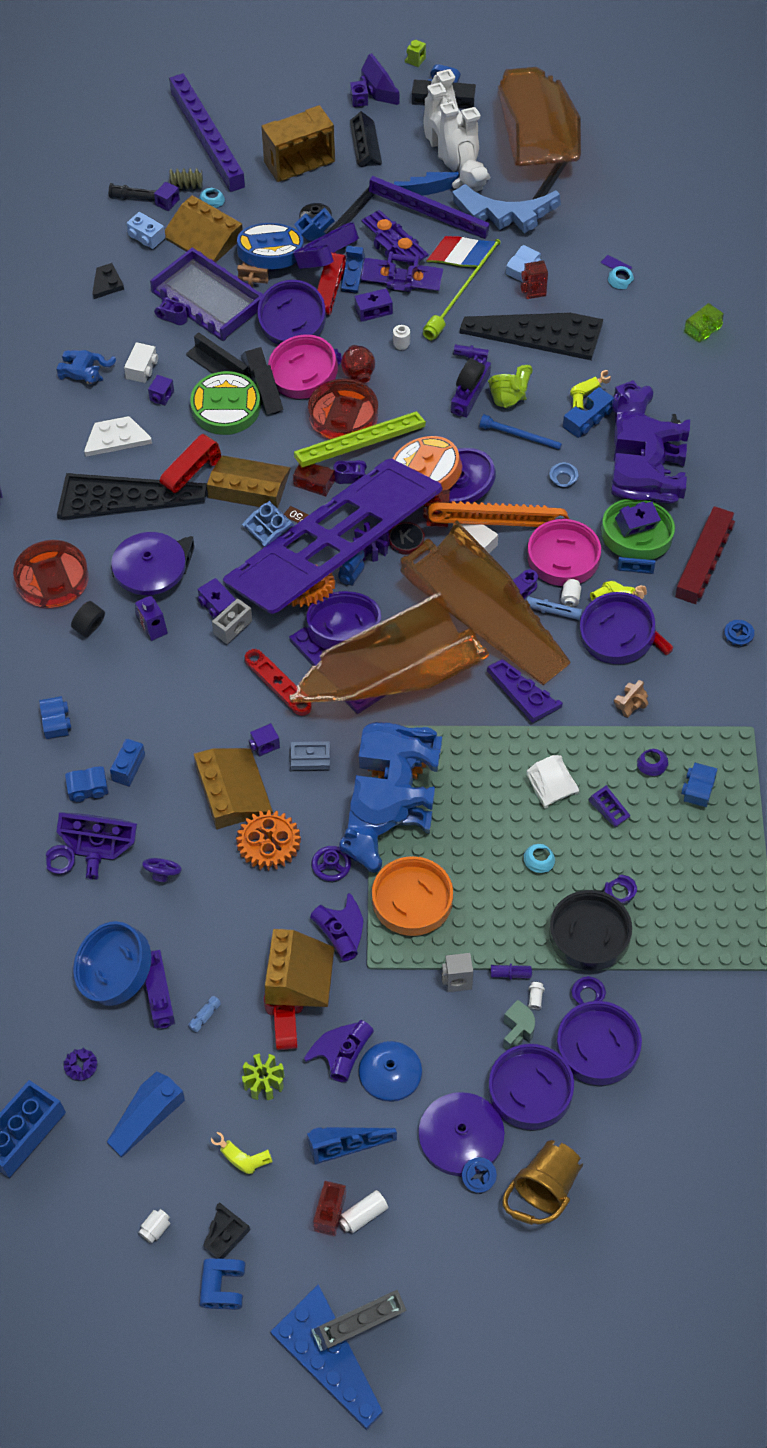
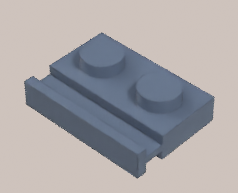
[291,741,330,770]

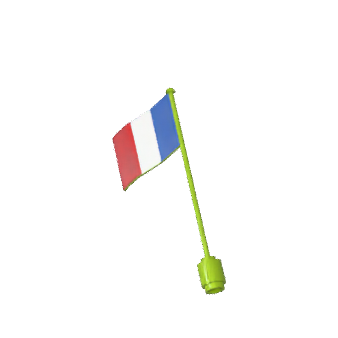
[423,236,501,340]

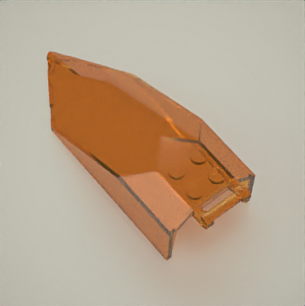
[289,592,489,703]

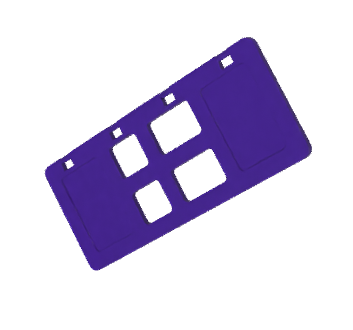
[223,459,443,614]

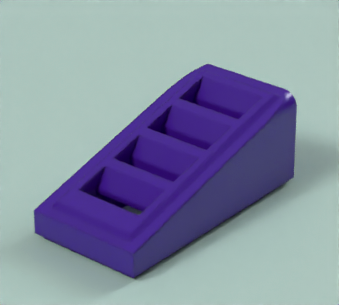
[588,785,630,827]

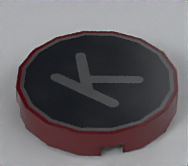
[389,522,424,554]

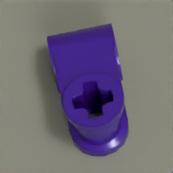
[154,297,188,325]
[333,460,367,484]
[504,569,538,604]

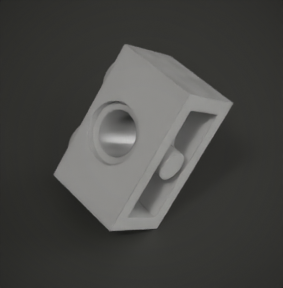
[212,598,252,644]
[442,953,473,992]

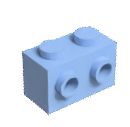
[126,212,166,249]

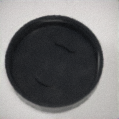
[549,890,632,971]

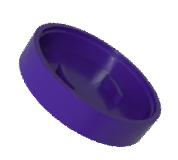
[258,280,326,345]
[306,591,381,652]
[580,592,656,664]
[556,1001,642,1085]
[488,1044,574,1130]

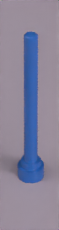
[479,414,562,449]

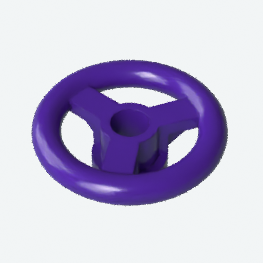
[312,846,351,881]
[142,858,182,882]

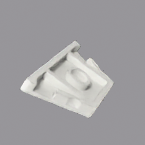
[84,416,152,457]

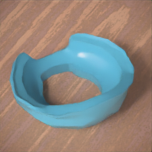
[199,188,225,208]
[608,266,634,289]
[524,844,555,873]

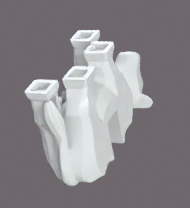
[423,69,490,192]

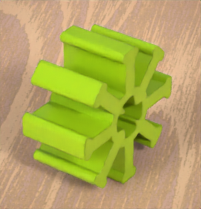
[242,1054,285,1100]

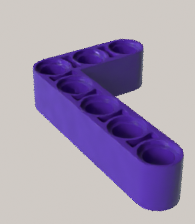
[293,222,359,269]

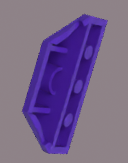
[360,53,400,105]
[56,812,137,860]

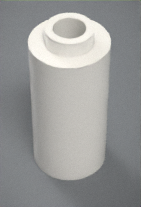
[339,1190,388,1234]

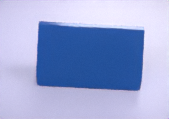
[617,557,656,574]

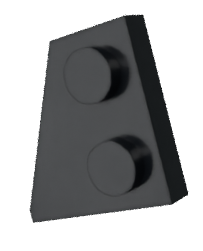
[92,263,124,299]
[203,1202,251,1259]

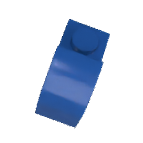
[294,208,335,241]

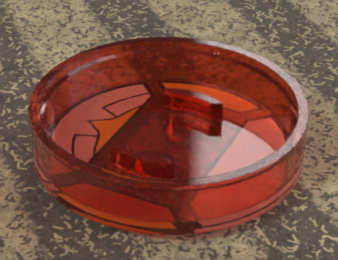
[308,379,378,439]
[13,540,89,608]

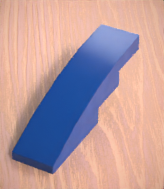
[394,172,459,196]

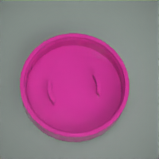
[268,335,338,399]
[527,519,601,586]

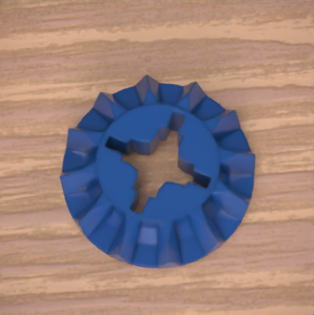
[724,620,754,647]
[461,1157,497,1193]

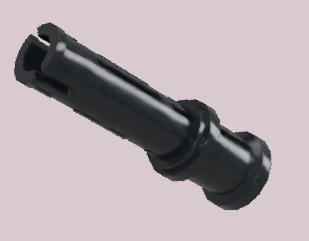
[108,183,157,201]

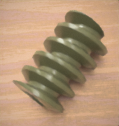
[169,168,203,189]

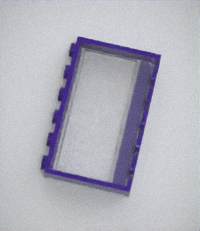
[150,248,263,341]

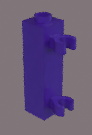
[451,355,491,418]
[145,950,175,1029]

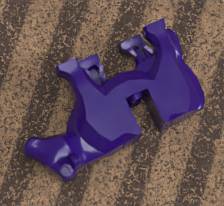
[611,386,690,504]

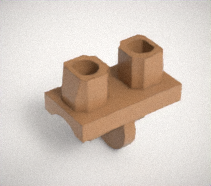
[237,262,269,287]
[614,680,648,717]

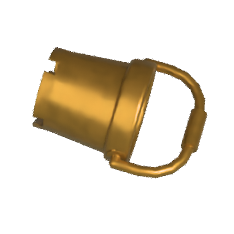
[502,1140,583,1225]

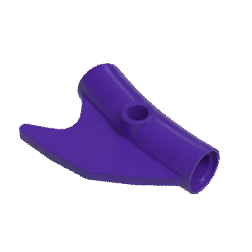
[310,893,364,961]
[304,1020,374,1082]

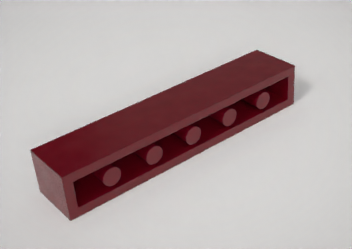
[675,506,736,604]

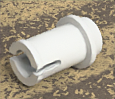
[528,982,545,1010]

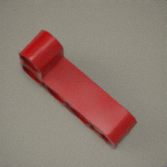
[317,252,346,315]
[159,434,221,493]

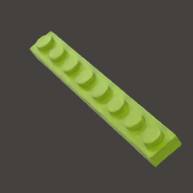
[294,411,426,467]

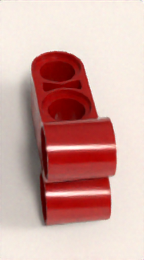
[264,995,304,1050]

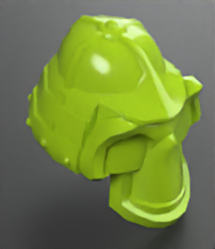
[488,365,533,408]

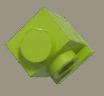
[405,40,426,67]

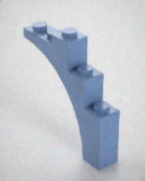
[452,184,561,234]

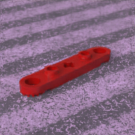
[245,648,312,716]

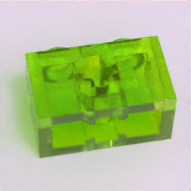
[684,303,724,343]

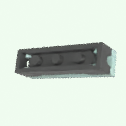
[311,1290,407,1351]

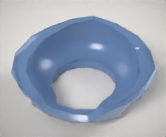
[549,462,579,487]

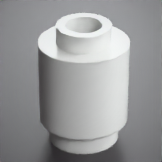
[393,325,410,350]
[561,579,581,607]
[138,1209,171,1244]

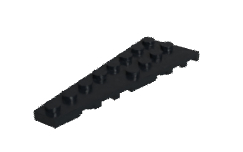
[57,473,207,519]

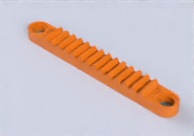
[428,501,569,527]

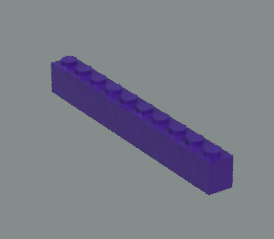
[169,73,245,192]

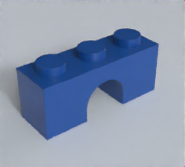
[563,387,614,438]

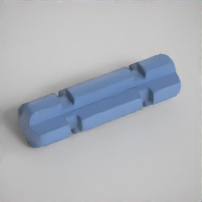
[188,996,221,1032]

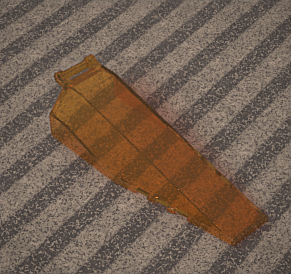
[400,521,571,686]

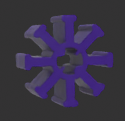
[353,522,389,562]

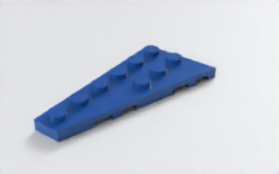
[270,1284,383,1430]

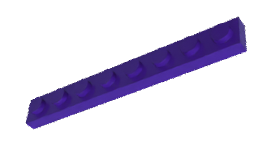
[369,176,490,239]

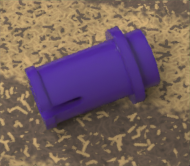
[85,853,101,880]

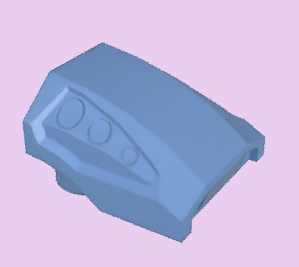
[242,501,294,547]

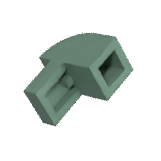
[503,1000,535,1050]

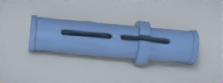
[525,596,582,621]

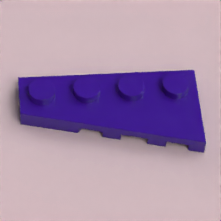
[487,659,563,723]

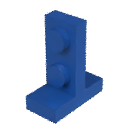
[341,246,365,293]

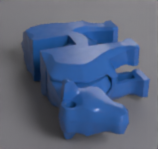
[339,722,442,873]

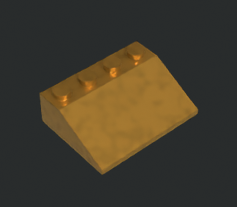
[165,195,243,263]
[207,455,291,509]
[194,748,273,829]
[265,929,334,1007]

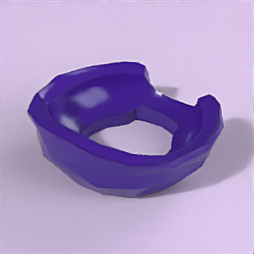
[637,748,669,776]
[46,845,75,874]
[605,875,637,904]
[571,976,606,1004]

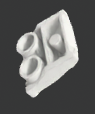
[526,755,579,808]

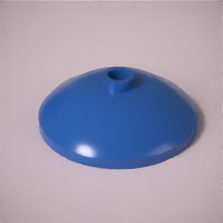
[359,1041,422,1102]

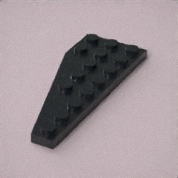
[460,312,604,361]

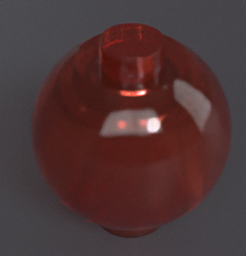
[341,345,375,384]

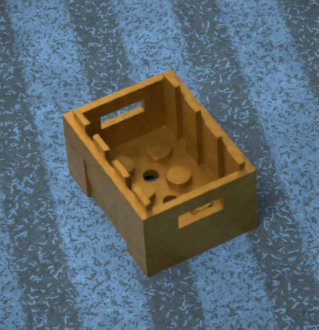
[261,105,335,182]

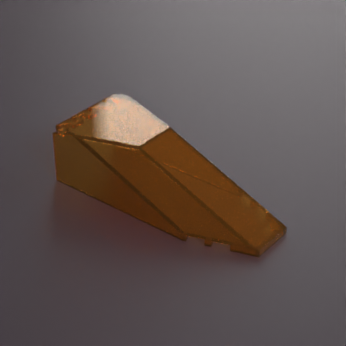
[498,67,581,167]

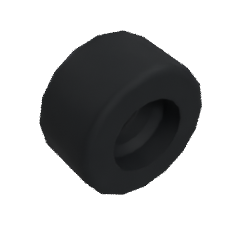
[456,358,485,393]
[71,601,105,637]

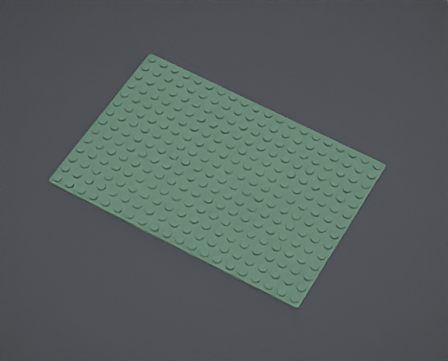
[367,726,767,971]

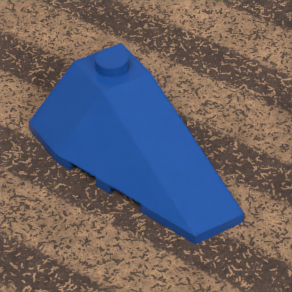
[107,1071,185,1158]
[307,1127,397,1165]

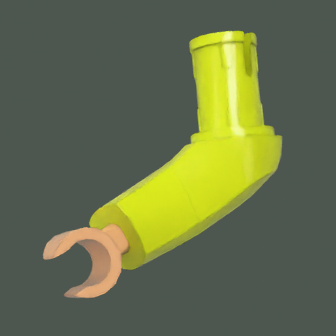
[570,370,611,410]
[590,581,647,601]
[211,1132,273,1174]

